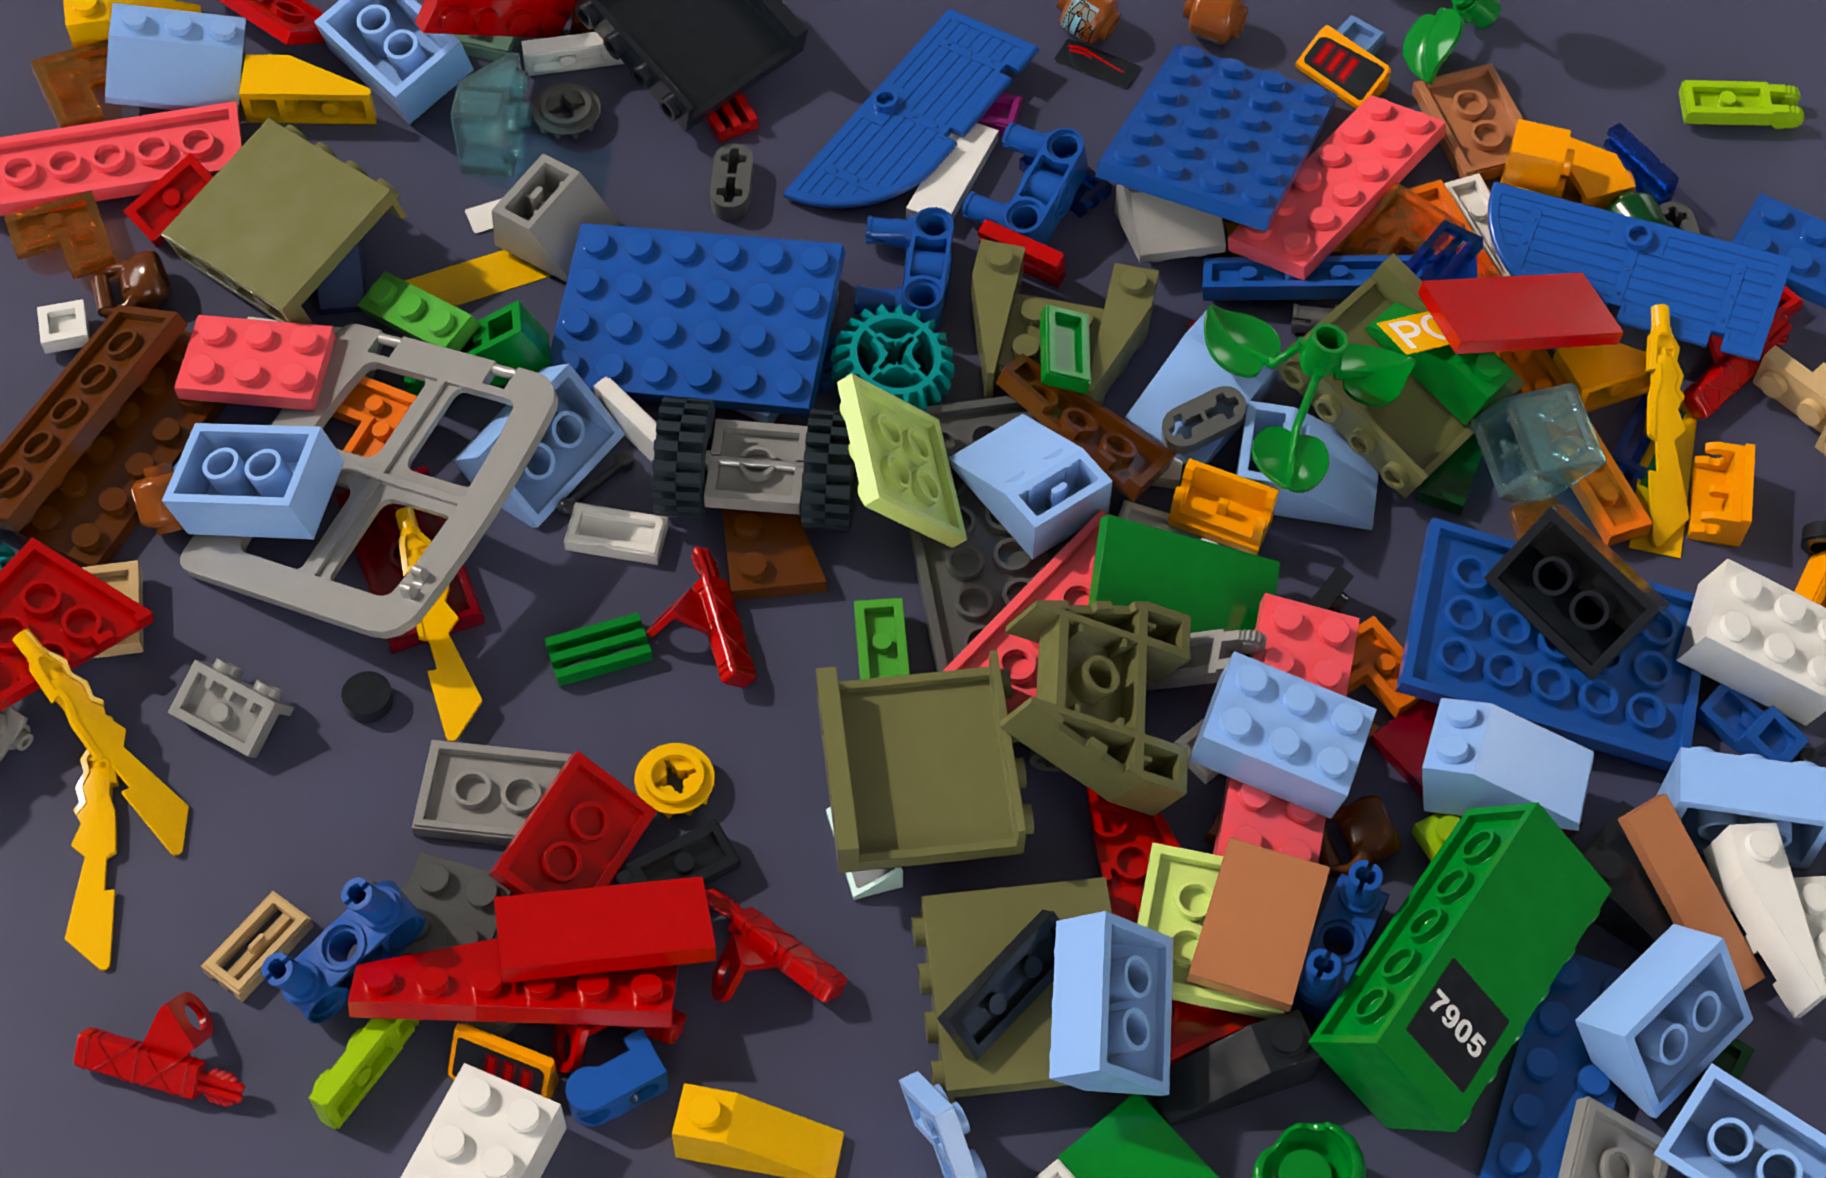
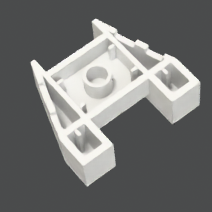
[1703,822,1826,1018]

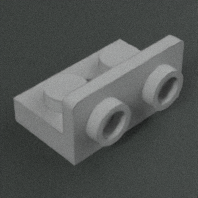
[167,658,295,758]

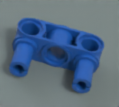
[962,122,1088,245]
[854,207,954,333]
[1292,860,1390,1021]
[261,877,426,1024]

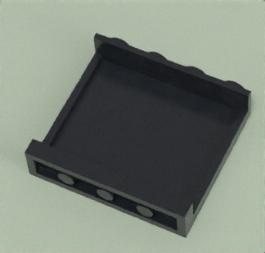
[575,0,808,132]

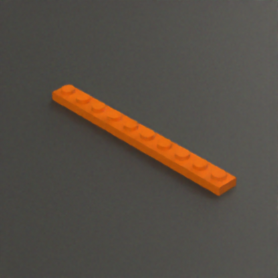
[1399,179,1653,547]

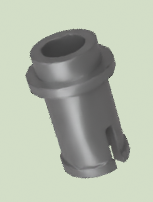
[1291,304,1338,333]

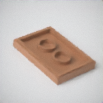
[1411,63,1524,180]
[1187,837,1330,1012]

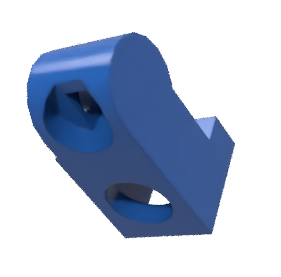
[565,1028,670,1127]

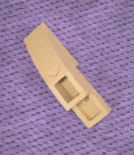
[1752,345,1826,456]

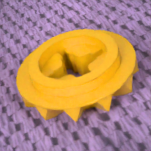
[634,743,715,819]

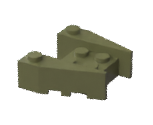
[970,239,1159,405]
[1000,600,1191,816]

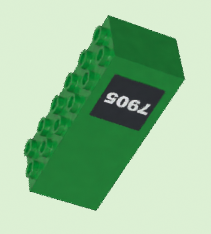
[1308,802,1612,1132]

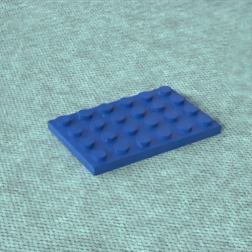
[1095,44,1338,232]
[548,223,846,417]
[1396,517,1701,771]

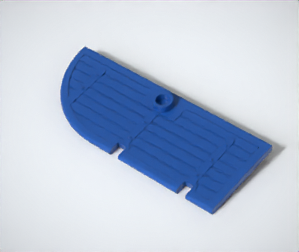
[783,9,1040,208]
[1488,182,1794,362]

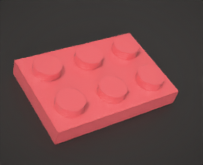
[174,315,336,411]

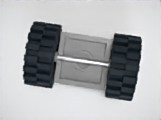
[651,396,857,531]

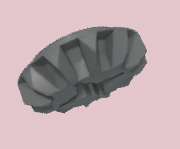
[532,82,601,141]

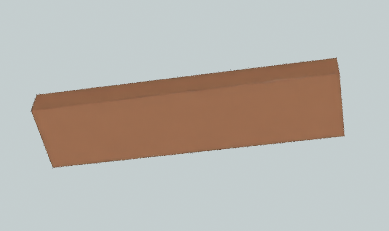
[1618,794,1765,991]

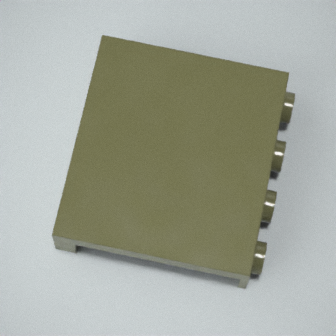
[161,118,407,324]
[1275,253,1525,499]
[816,650,1034,873]
[911,877,1112,1104]

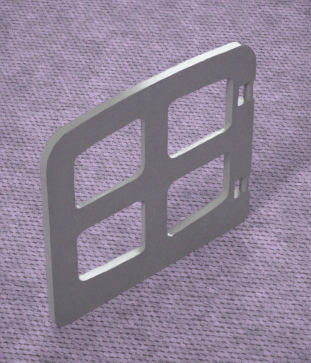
[180,324,558,639]

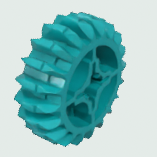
[830,303,955,411]

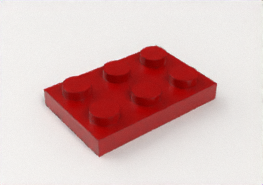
[488,751,658,895]

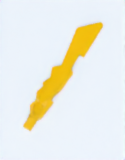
[1645,304,1690,547]
[395,507,483,742]
[12,628,189,856]
[65,715,119,972]

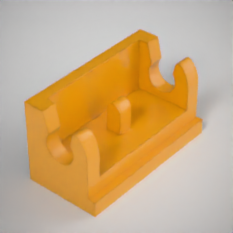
[1687,442,1756,547]
[1167,458,1279,555]

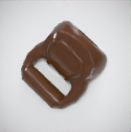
[91,250,170,319]
[1319,795,1402,877]

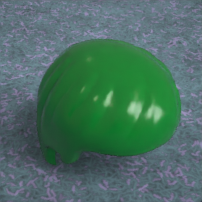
[1252,1121,1367,1178]

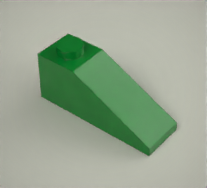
[404,300,552,395]
[1365,302,1516,426]

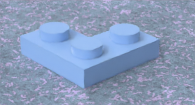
[899,1071,987,1178]

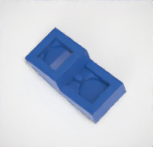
[1695,683,1810,762]

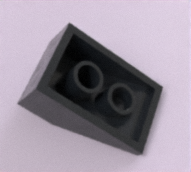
[1584,800,1737,954]

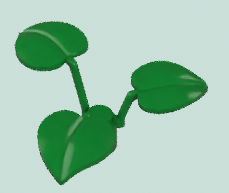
[1403,0,1501,85]
[1204,304,1416,493]

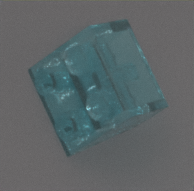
[450,52,533,178]
[1471,383,1607,511]

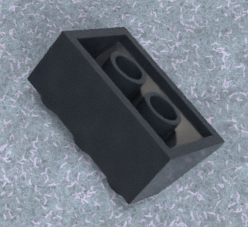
[1484,504,1671,680]

